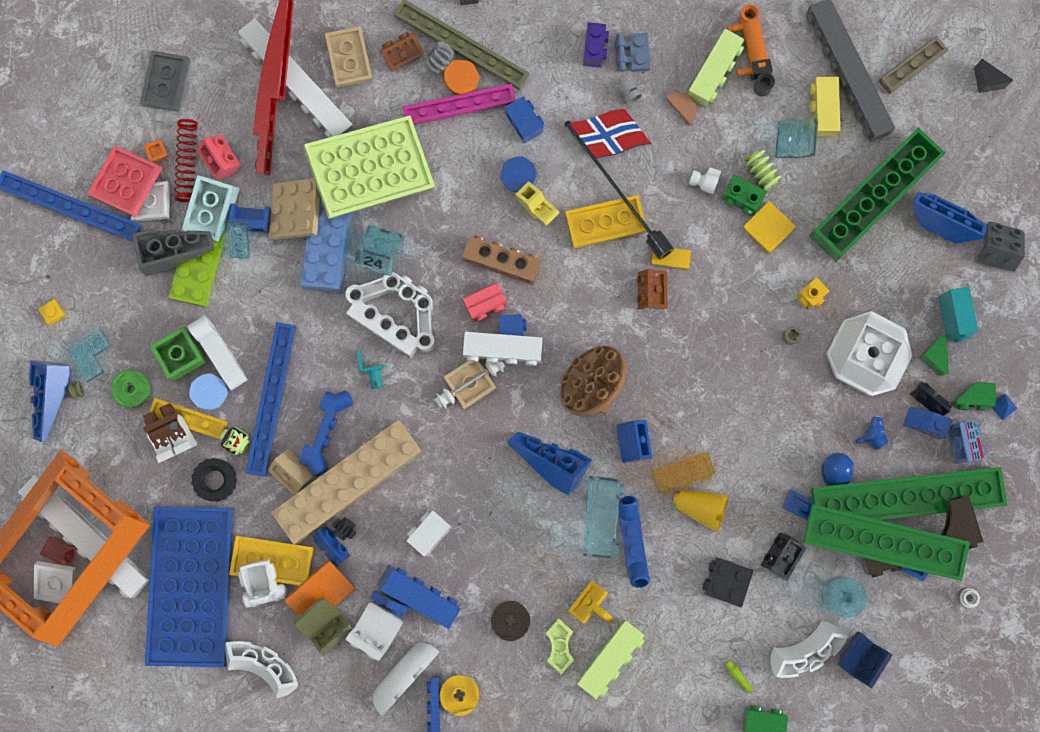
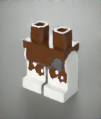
[143,403,197,463]

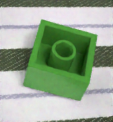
[150,327,208,382]

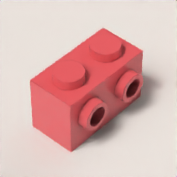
[196,134,241,180]

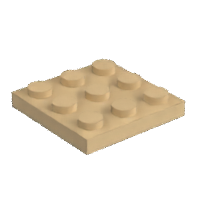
[268,178,320,240]

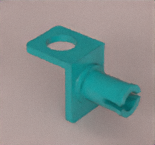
[356,349,387,389]

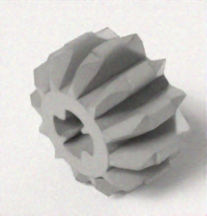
[423,41,454,74]

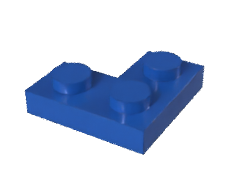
[370,591,410,616]

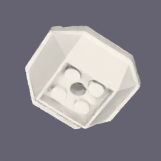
[825,311,912,397]

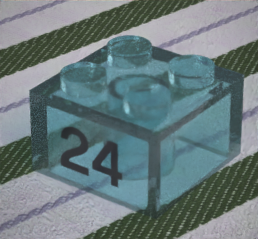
[354,225,405,276]

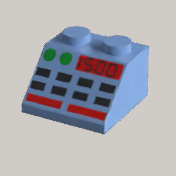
[948,421,985,464]

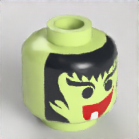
[220,427,250,455]

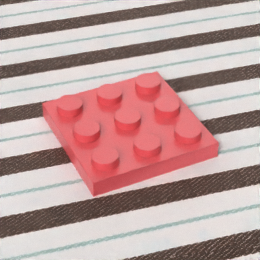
[87,146,162,217]

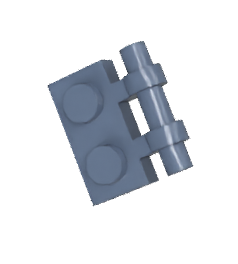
[615,33,650,72]

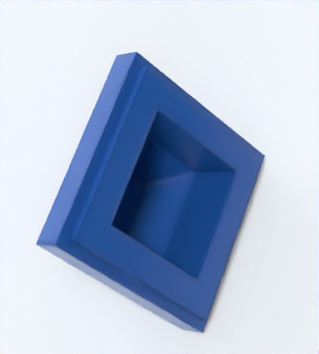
[992,393,1017,420]

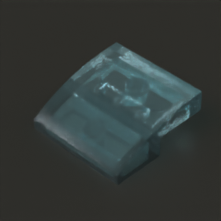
[775,118,818,158]

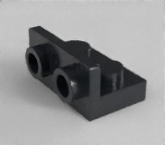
[761,532,806,581]

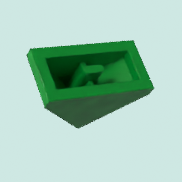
[919,335,949,376]

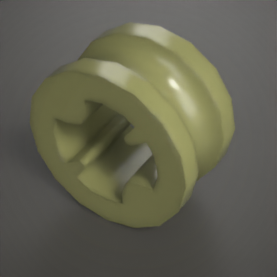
[783,327,802,345]
[68,381,85,400]

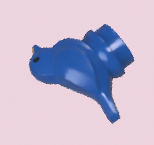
[855,416,888,450]

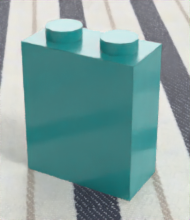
[938,287,979,343]

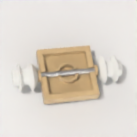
[435,360,505,410]

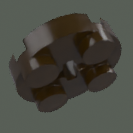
[491,601,530,641]

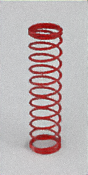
[174,119,198,202]

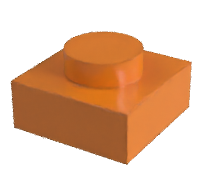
[143,139,169,163]

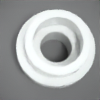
[959,588,980,608]

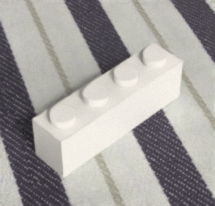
[463,332,543,366]

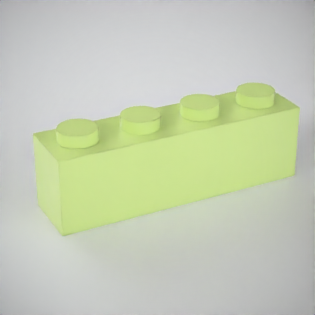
[687,29,745,107]
[576,620,645,699]

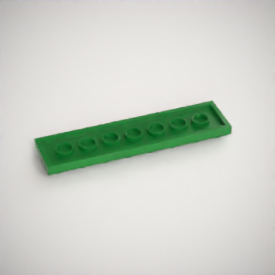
[803,504,970,581]

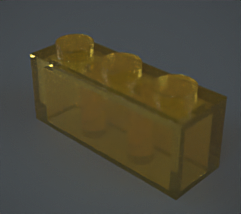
[651,451,716,495]

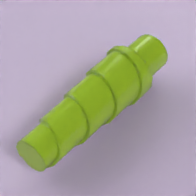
[724,660,753,693]

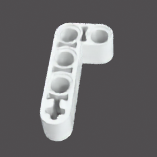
[187,315,248,390]

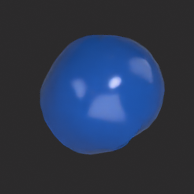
[822,452,854,486]

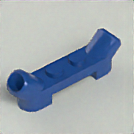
[299,390,353,476]
[618,496,650,588]

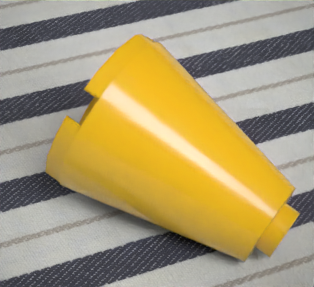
[673,490,729,532]

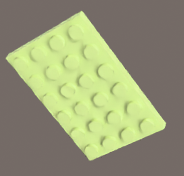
[303,116,435,219]

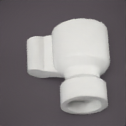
[689,167,721,195]

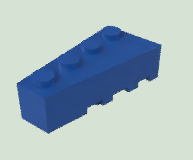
[377,565,461,629]

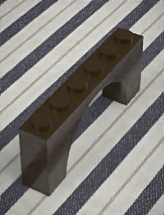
[860,495,984,577]

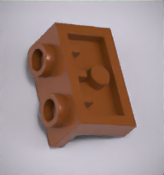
[379,32,424,71]
[637,269,668,310]

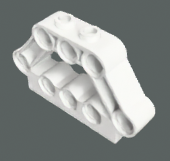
[346,272,435,358]

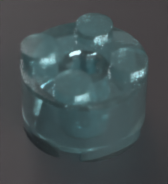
[822,577,867,618]

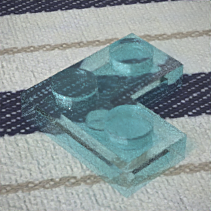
[66,329,111,382]

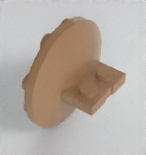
[560,345,627,417]

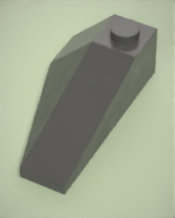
[132,229,215,277]

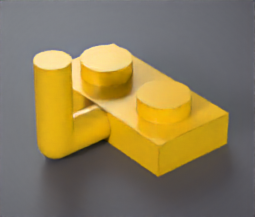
[568,580,614,624]

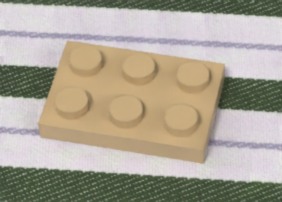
[325,26,373,88]

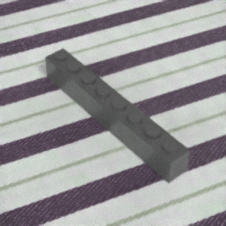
[806,0,895,142]

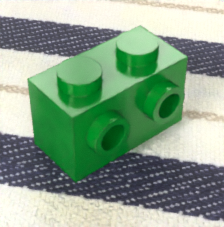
[721,174,767,215]
[742,705,788,732]

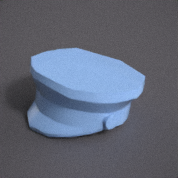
[189,373,228,410]

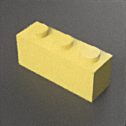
[810,77,841,137]

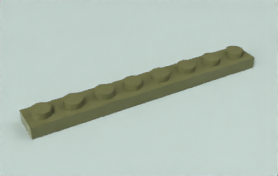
[394,0,529,90]

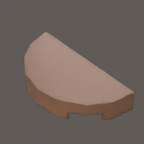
[665,92,697,126]

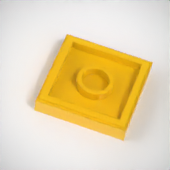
[742,201,796,254]

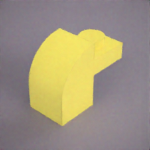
[515,181,559,226]

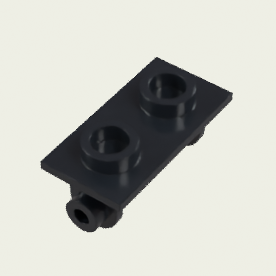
[910,381,952,416]

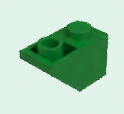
[951,382,996,411]

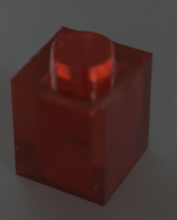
[40,536,76,565]

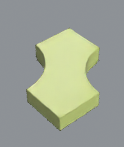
[545,618,574,675]

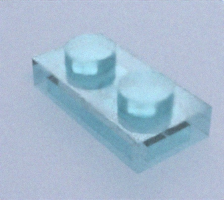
[227,221,250,259]

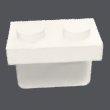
[345,602,403,661]

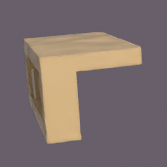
[267,449,315,495]

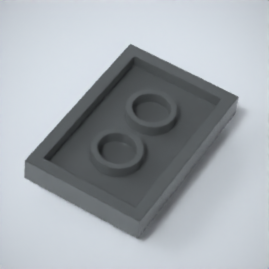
[140,51,190,112]

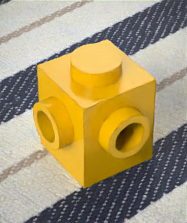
[796,277,829,309]

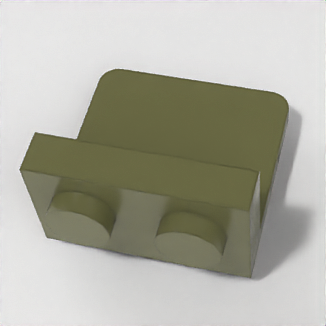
[294,597,353,656]

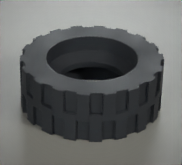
[191,458,237,502]

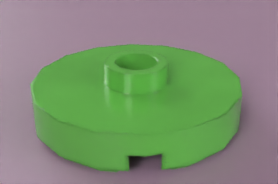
[111,370,151,408]

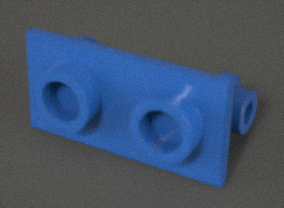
[313,526,350,566]

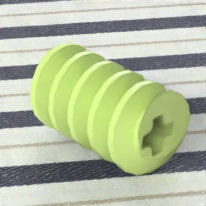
[743,150,782,191]

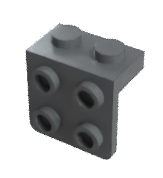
[978,221,1025,272]

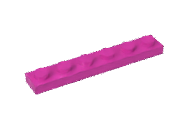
[403,84,516,125]

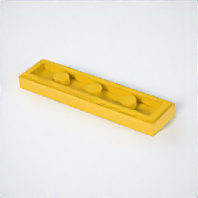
[149,398,228,440]

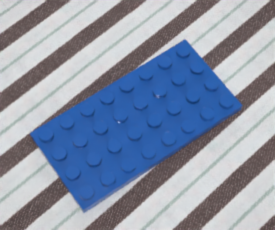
[145,507,234,667]

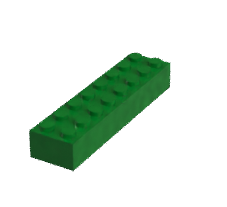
[809,127,946,262]

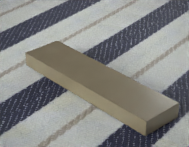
[878,36,948,94]

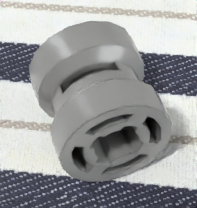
[617,79,643,105]

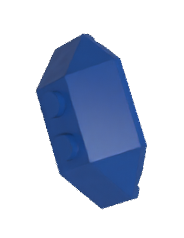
[913,192,987,243]

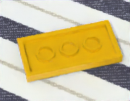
[565,195,647,249]
[229,536,314,585]

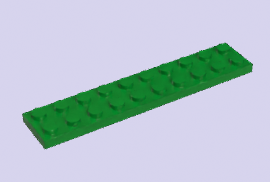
[811,467,1008,520]

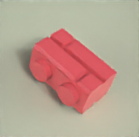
[463,282,507,322]

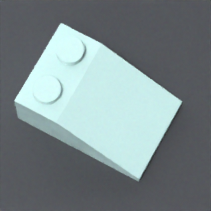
[182,175,240,241]

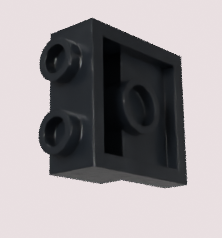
[702,557,754,608]

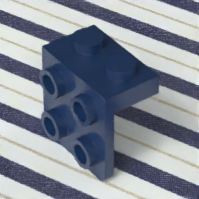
[838,631,893,689]

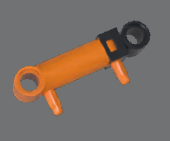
[727,4,775,96]

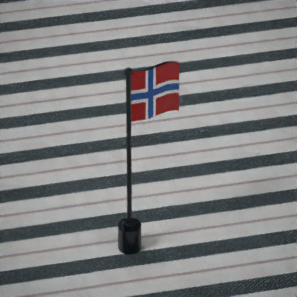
[564,109,674,260]

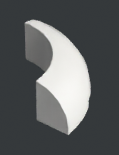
[770,621,849,678]
[225,641,298,699]
[373,643,439,716]

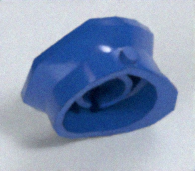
[500,156,537,192]

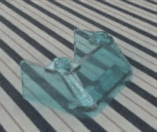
[580,476,624,559]

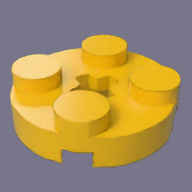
[440,674,480,716]

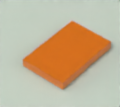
[284,559,355,617]

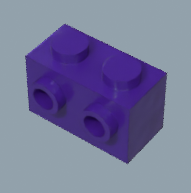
[583,22,609,68]

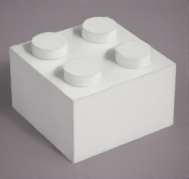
[407,511,452,557]

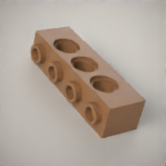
[462,235,542,285]

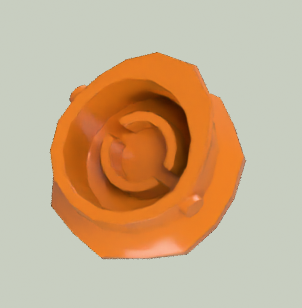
[443,60,480,95]

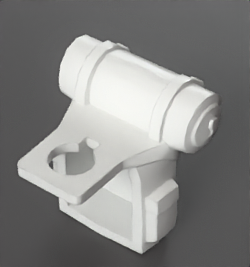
[238,559,288,608]

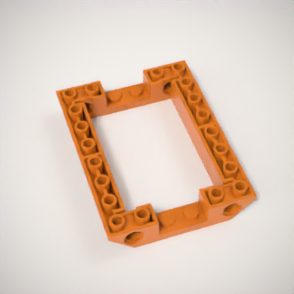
[0,450,151,646]

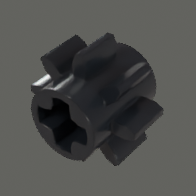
[332,517,356,541]

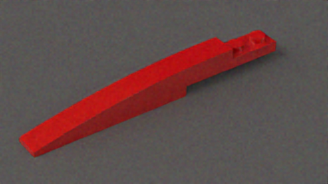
[253,0,294,175]

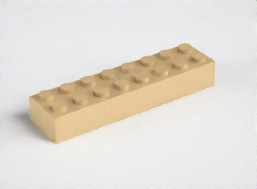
[271,419,423,545]

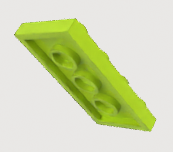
[168,231,226,308]

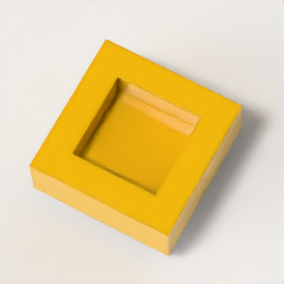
[38,299,66,326]

